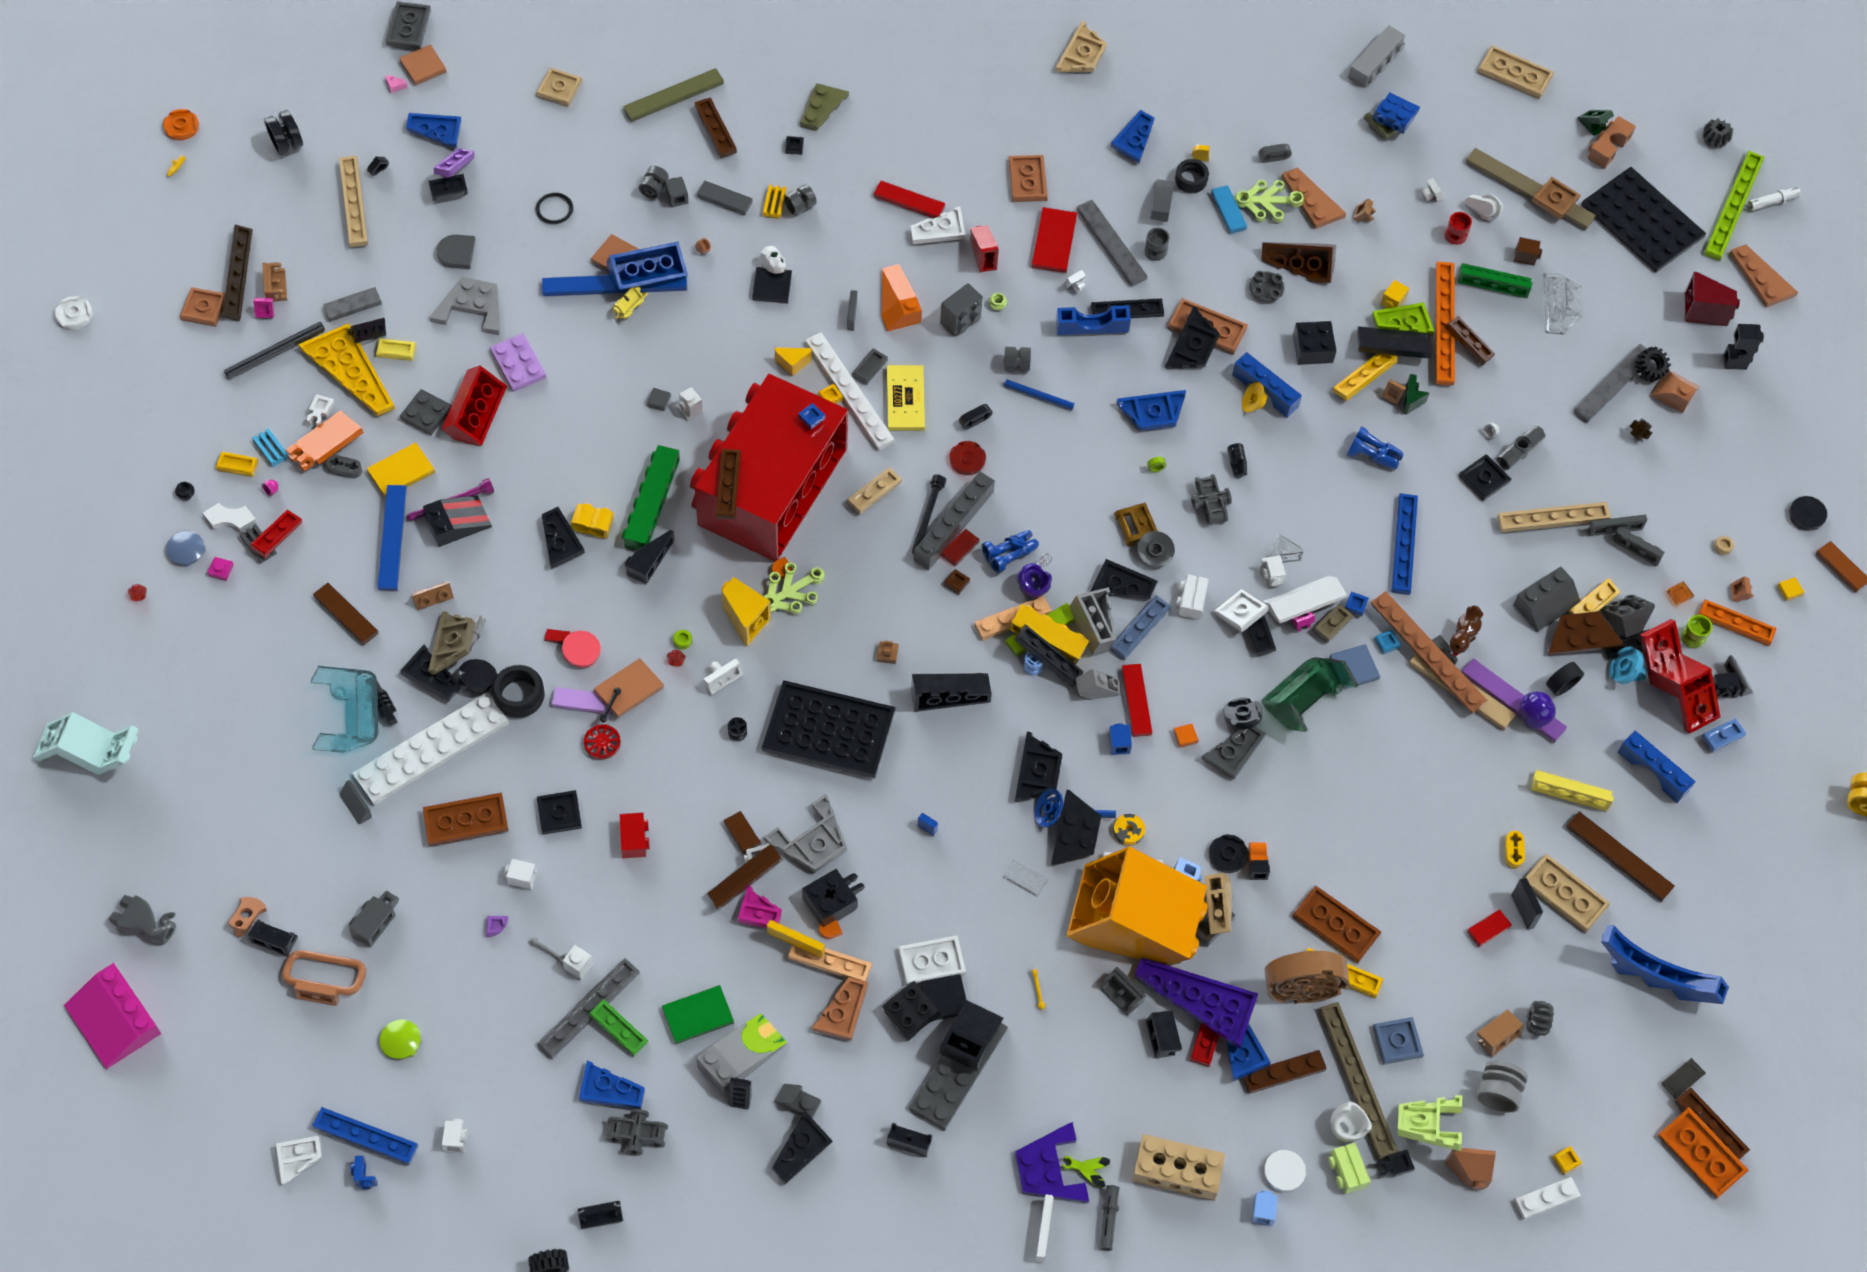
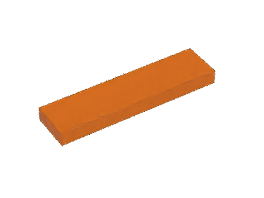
[1698,599,1777,646]

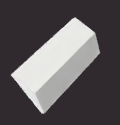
[1262,576,1347,623]

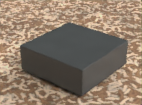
[647,387,671,411]

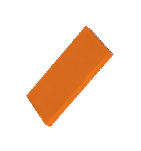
[1658,1107,1749,1198]

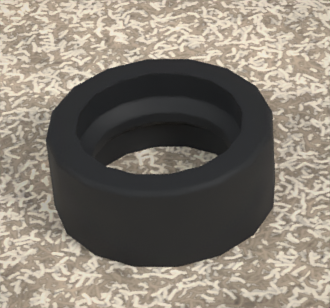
[1175,159,1209,193]
[1546,662,1584,696]

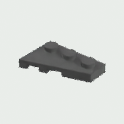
[1201,726,1266,779]

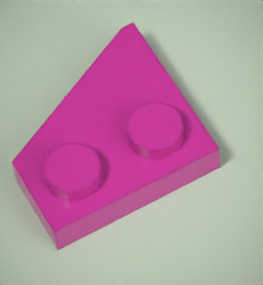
[738,886,782,928]

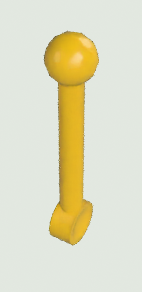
[1032,969,1045,1010]

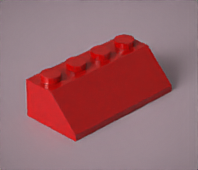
[441,365,507,446]

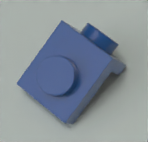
[351,1156,378,1190]

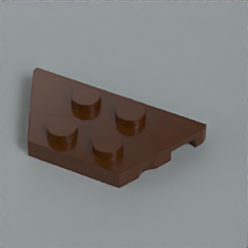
[1548,611,1623,656]

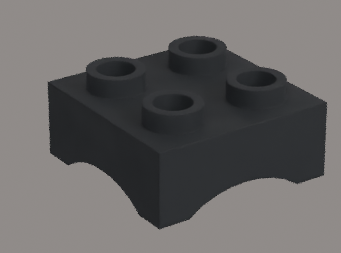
[882,981,941,1041]

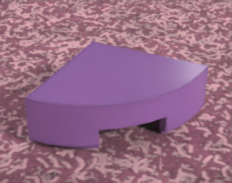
[486,916,508,937]

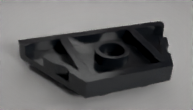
[1165,306,1220,369]
[1015,731,1063,802]
[1051,790,1102,865]

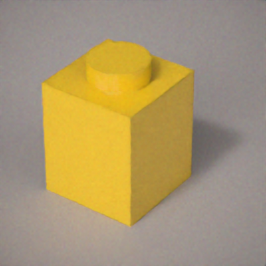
[1381,280,1410,308]

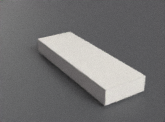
[1035,1194,1054,1263]

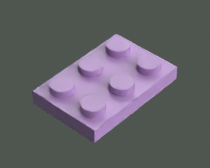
[490,333,547,392]

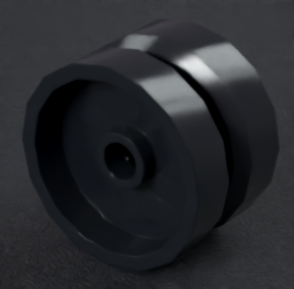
[264,109,303,155]

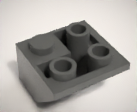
[1602,595,1655,638]

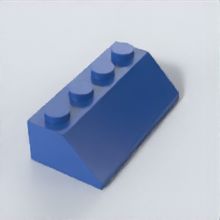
[606,241,688,290]

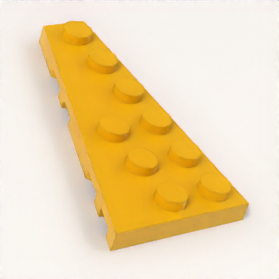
[298,323,395,416]

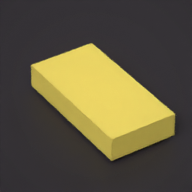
[376,338,416,361]

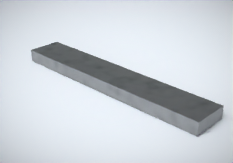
[1077,200,1147,286]
[1574,344,1651,422]
[537,958,640,1059]

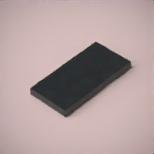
[1357,326,1432,359]

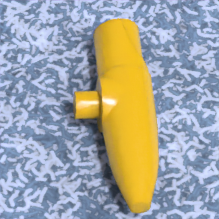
[167,155,186,177]

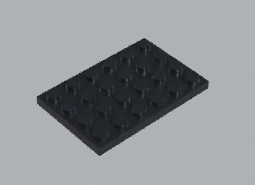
[1581,166,1706,273]
[761,680,896,778]

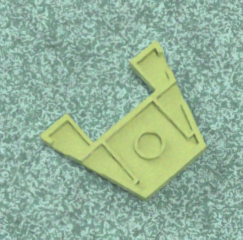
[1398,1095,1462,1151]

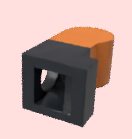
[1248,842,1270,880]

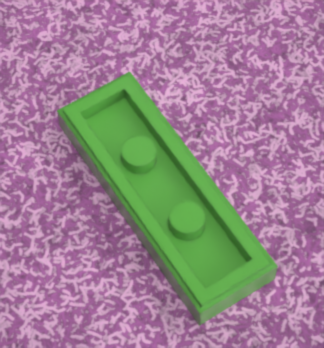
[589,999,648,1057]

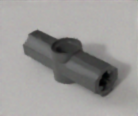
[1497,425,1546,470]

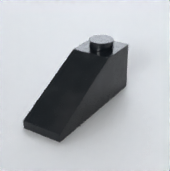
[625,530,675,584]

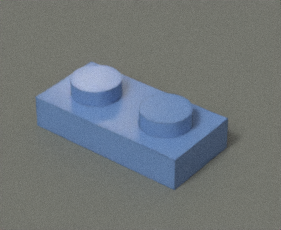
[1702,718,1747,752]

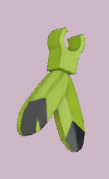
[1061,1156,1110,1188]

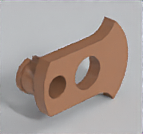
[228,897,267,937]

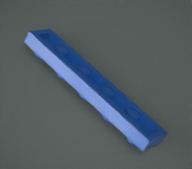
[312,1107,418,1165]

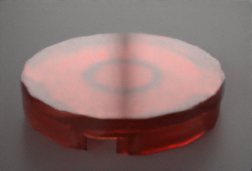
[949,441,986,475]

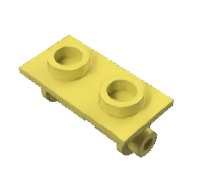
[612,286,648,319]

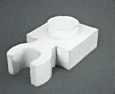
[307,394,334,426]

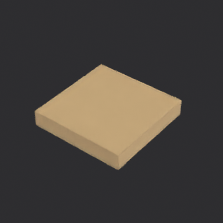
[536,68,582,107]

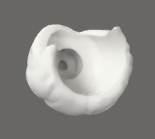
[1330,1101,1372,1142]

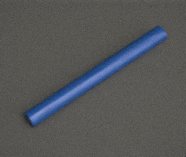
[1004,379,1075,410]

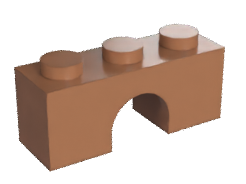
[1588,116,1636,169]

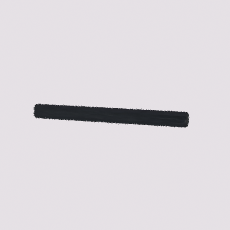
[224,322,325,379]

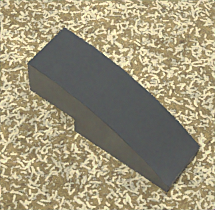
[1150,179,1175,222]

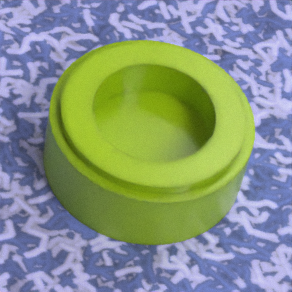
[1147,456,1167,472]
[673,630,692,650]

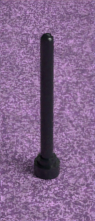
[912,474,947,555]

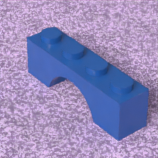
[1056,305,1131,335]
[1232,352,1302,418]
[1618,730,1696,803]

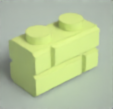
[1328,1143,1371,1194]

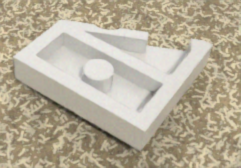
[276,1135,323,1185]

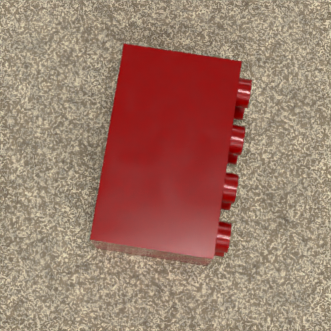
[690,373,848,561]

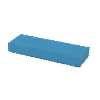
[1211,185,1247,234]

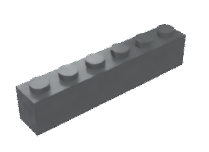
[914,471,995,570]

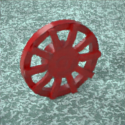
[584,724,621,759]

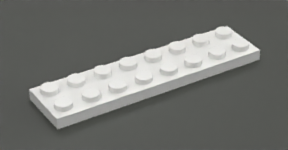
[352,692,509,805]

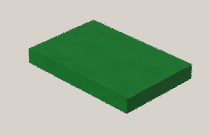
[662,985,734,1044]

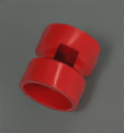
[1445,212,1472,245]

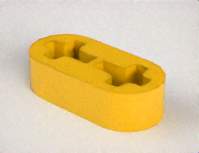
[1505,831,1525,869]

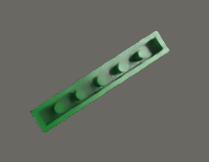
[622,445,680,550]

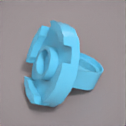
[1609,647,1647,684]

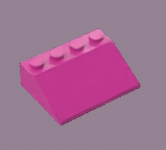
[64,963,161,1069]

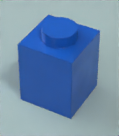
[1108,723,1132,755]

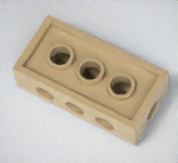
[1132,1134,1225,1201]

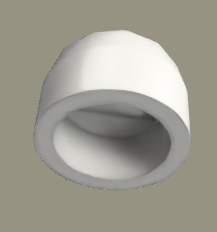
[1483,423,1500,438]

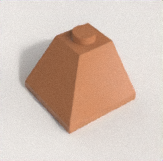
[1651,370,1700,413]
[1445,1148,1496,1190]

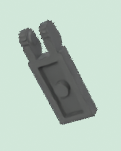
[1613,526,1665,566]

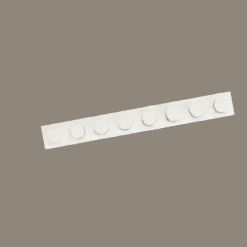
[805,332,894,451]

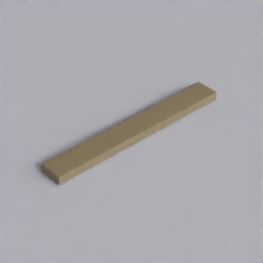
[1465,148,1596,230]
[1319,1002,1398,1161]

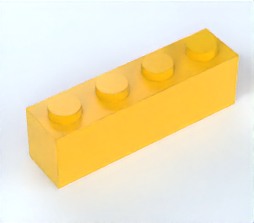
[1009,604,1089,665]

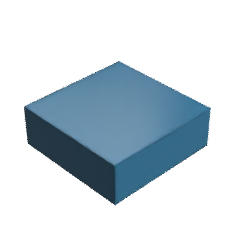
[1374,630,1401,654]

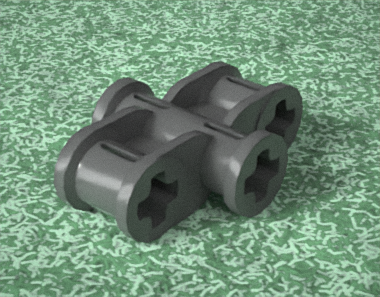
[1191,474,1232,525]
[605,1109,668,1155]

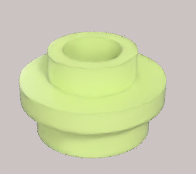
[989,293,1007,310]

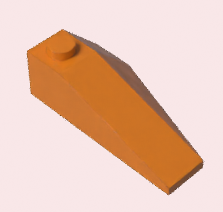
[882,264,922,332]

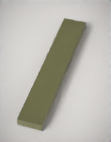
[623,68,724,122]

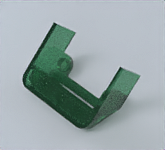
[1261,657,1359,732]

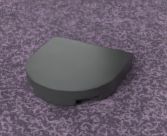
[437,235,476,269]

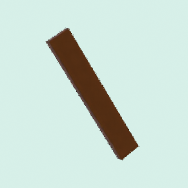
[1566,811,1675,902]

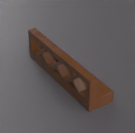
[707,844,783,910]

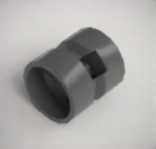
[638,165,669,199]
[784,184,817,215]
[1144,227,1170,261]
[1004,346,1031,371]

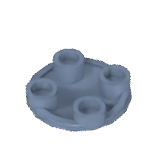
[166,531,206,567]

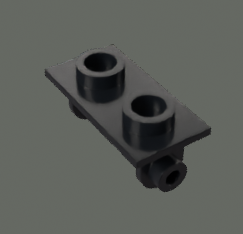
[347,318,386,343]
[578,1200,623,1229]

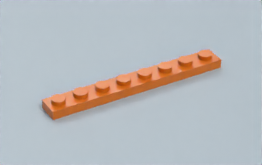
[1435,261,1455,386]

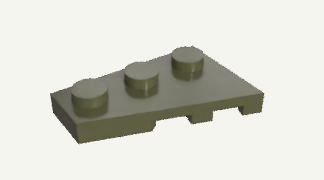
[800,83,849,131]

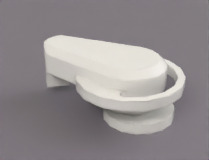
[1465,194,1503,221]

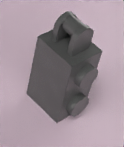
[348,891,399,947]

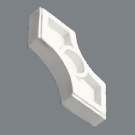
[203,503,257,532]

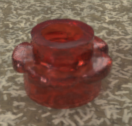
[127,584,147,601]
[667,650,686,667]

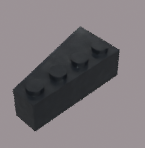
[911,673,992,712]

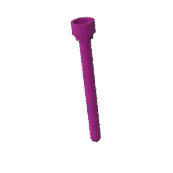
[407,478,494,521]

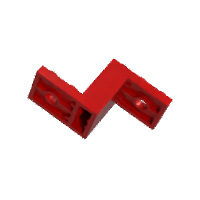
[1640,619,1721,734]

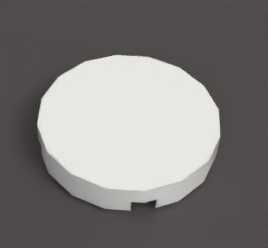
[55,296,93,330]
[1264,1150,1306,1192]

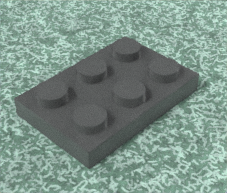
[386,1,431,49]

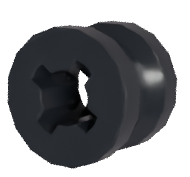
[728,717,747,741]

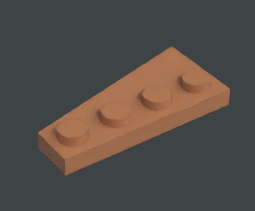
[1281,167,1347,229]
[1729,244,1798,308]

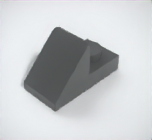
[775,1084,821,1118]

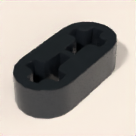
[959,404,993,430]

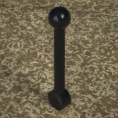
[599,687,621,723]

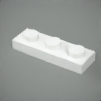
[1514,1177,1581,1220]

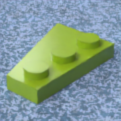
[1372,302,1435,335]

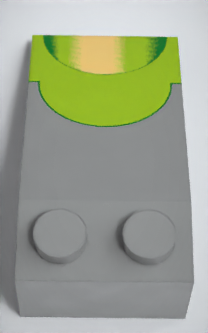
[697,1013,787,1095]

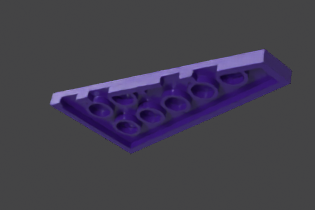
[1135,957,1258,1049]

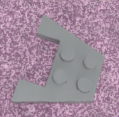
[430,277,500,335]
[764,794,847,873]

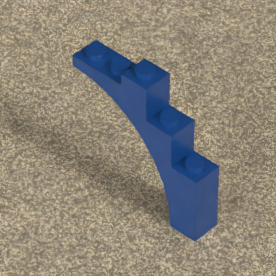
[1601,925,1729,1004]

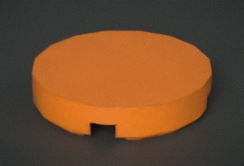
[163,109,199,140]

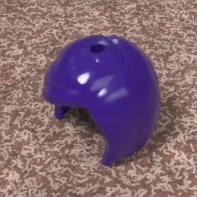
[1016,563,1052,598]
[1519,691,1556,729]

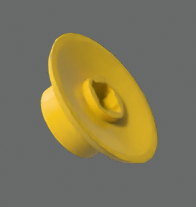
[1242,382,1267,413]

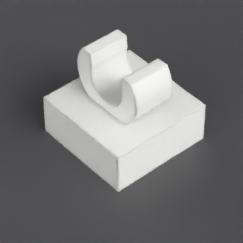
[1422,178,1443,202]
[1063,270,1086,293]

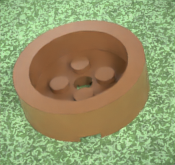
[1264,951,1350,1004]

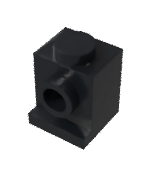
[1713,672,1742,698]

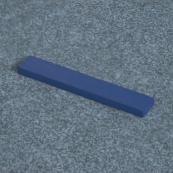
[378,485,407,591]
[1391,493,1418,595]

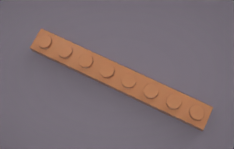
[1371,591,1487,714]

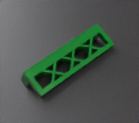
[1458,263,1533,298]

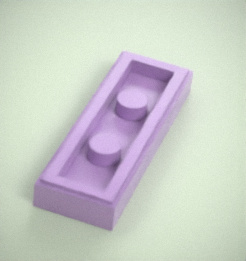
[552,687,611,715]

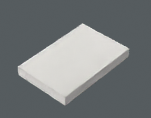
[898,935,966,986]

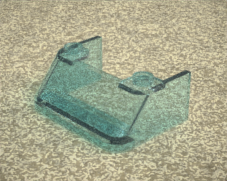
[311,666,379,753]

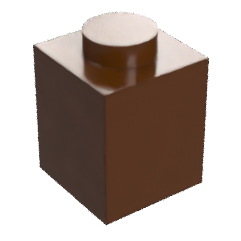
[1514,237,1542,266]

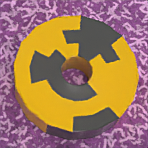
[1113,813,1146,846]

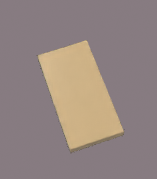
[1478,45,1554,99]
[1525,854,1610,933]

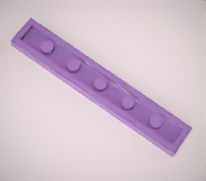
[1462,658,1567,743]

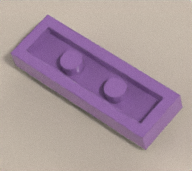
[433,148,475,178]

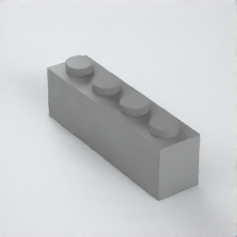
[1348,25,1406,87]

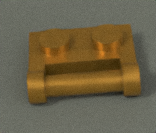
[1114,502,1158,547]

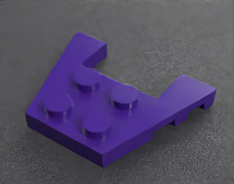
[1015,1122,1089,1203]

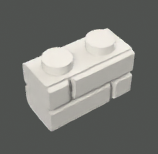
[1176,574,1209,620]

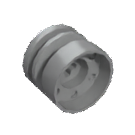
[1476,1060,1528,1113]

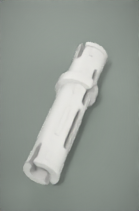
[1748,186,1801,211]

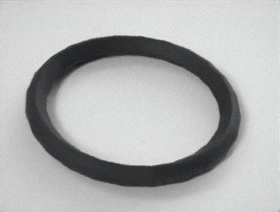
[536,193,573,224]

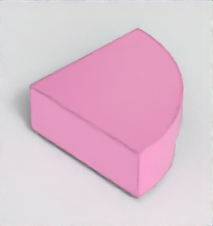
[385,75,408,93]

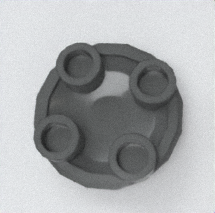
[1249,271,1285,302]

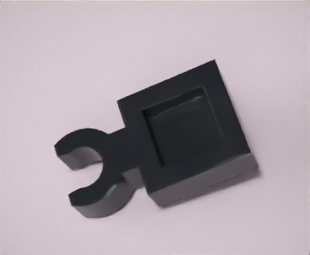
[1374,1149,1415,1178]

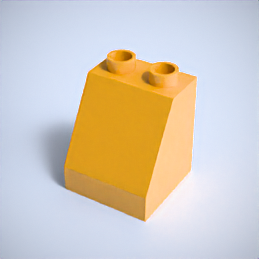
[1066,846,1208,966]

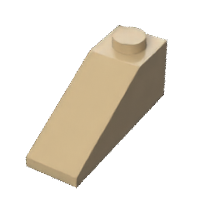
[1205,873,1232,935]

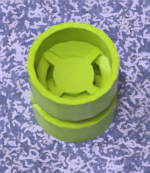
[1681,615,1713,649]

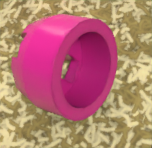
[262,479,278,496]

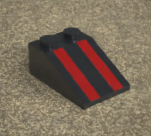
[423,496,492,547]

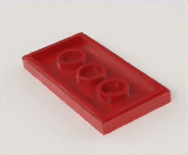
[1032,207,1077,273]

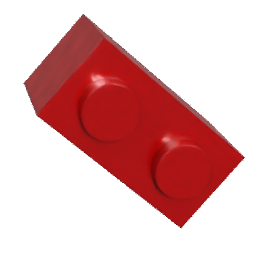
[619,812,650,859]

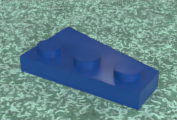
[1111,109,1155,163]

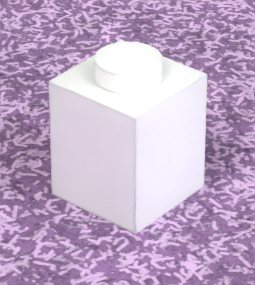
[504,859,537,890]
[563,945,593,980]

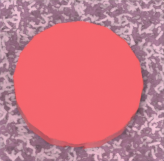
[562,630,601,668]

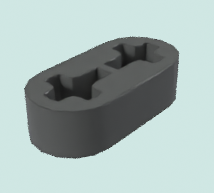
[1258,144,1292,163]
[326,455,362,478]

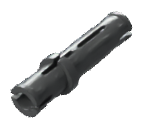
[1099,1185,1120,1251]

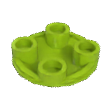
[379,1019,421,1059]

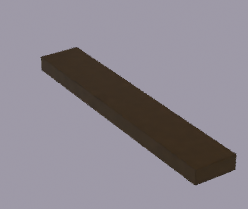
[221,224,253,321]

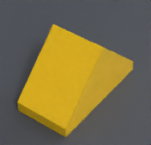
[775,347,811,376]

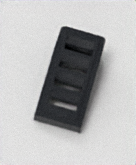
[729,1077,752,1110]

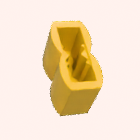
[571,503,614,538]

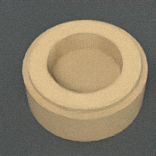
[1714,536,1734,555]

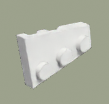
[910,206,966,244]

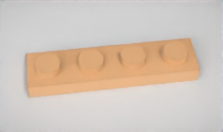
[974,596,1052,641]
[788,945,872,981]

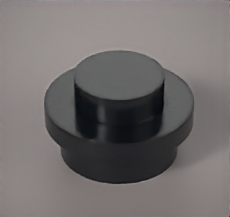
[175,482,195,500]

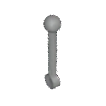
[531,938,566,964]

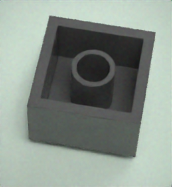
[940,283,983,337]

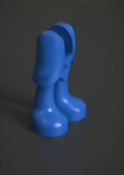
[1347,426,1404,470]
[982,530,1039,573]

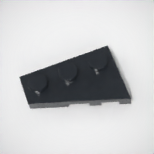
[1090,559,1158,599]
[772,1110,833,1185]

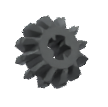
[1702,118,1733,148]
[1526,1000,1554,1036]

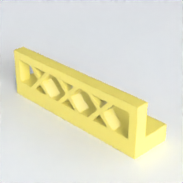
[1531,770,1614,811]

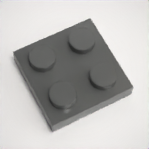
[400,389,452,436]

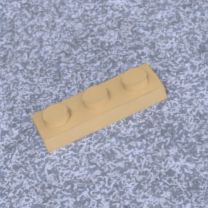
[848,467,902,514]

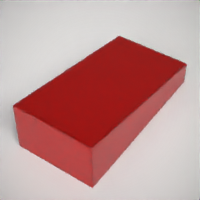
[544,629,570,644]

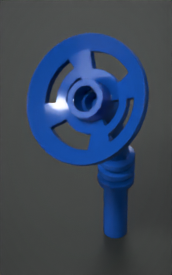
[1035,788,1116,827]

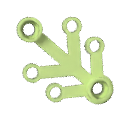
[1235,180,1304,222]
[764,562,824,614]

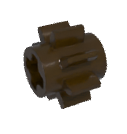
[1629,418,1653,441]

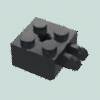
[802,869,865,927]

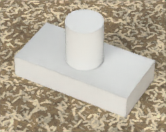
[704,659,743,695]

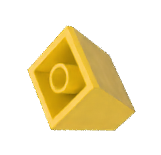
[721,577,771,646]

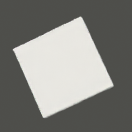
[1215,589,1269,632]

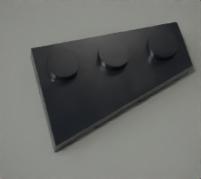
[541,507,585,569]
[401,645,460,702]

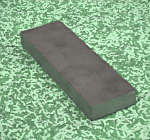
[323,287,382,321]

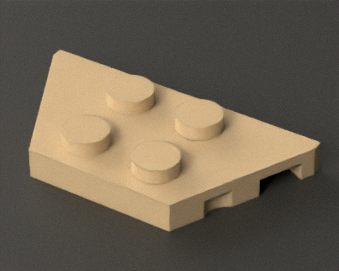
[1056,21,1107,72]

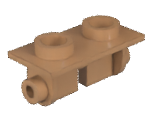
[412,581,454,611]

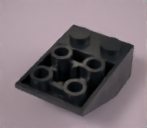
[940,1000,1004,1071]

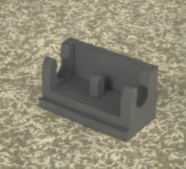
[1099,967,1146,1016]

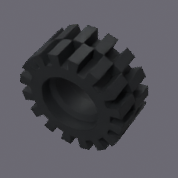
[1634,347,1671,382]
[528,1249,569,1272]

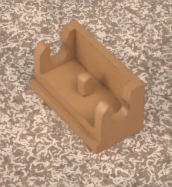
[262,262,287,302]
[1477,1009,1524,1057]

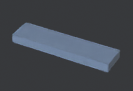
[1109,595,1171,660]

